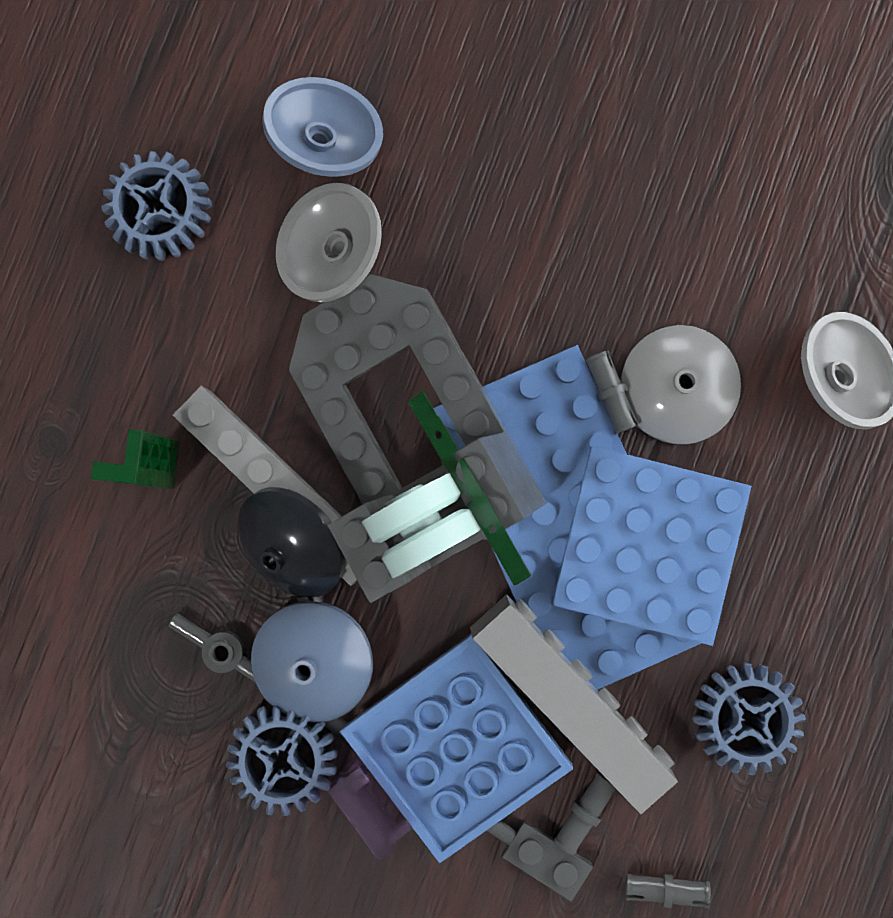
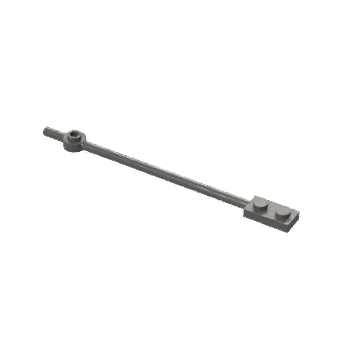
[168,613,593,902]

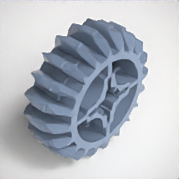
[101,151,212,261]
[692,662,806,775]
[226,706,338,816]

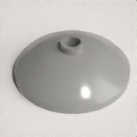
[276,183,382,302]
[801,312,893,429]
[621,325,741,445]

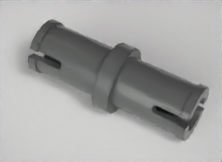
[585,350,639,434]
[553,771,617,856]
[625,873,711,909]

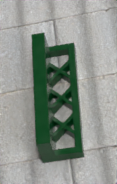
[91,429,180,489]

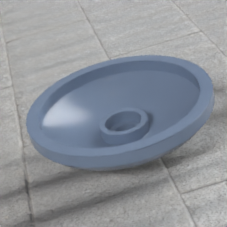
[262,77,383,177]
[251,601,373,723]

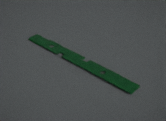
[408,390,531,585]

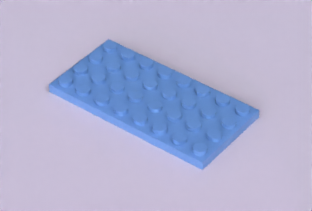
[433,345,701,690]

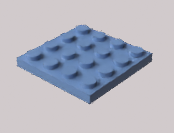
[552,446,752,646]
[340,634,573,863]

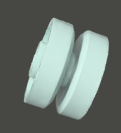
[362,473,481,578]

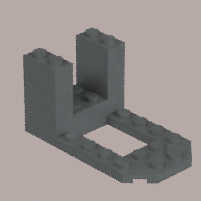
[289,274,547,603]

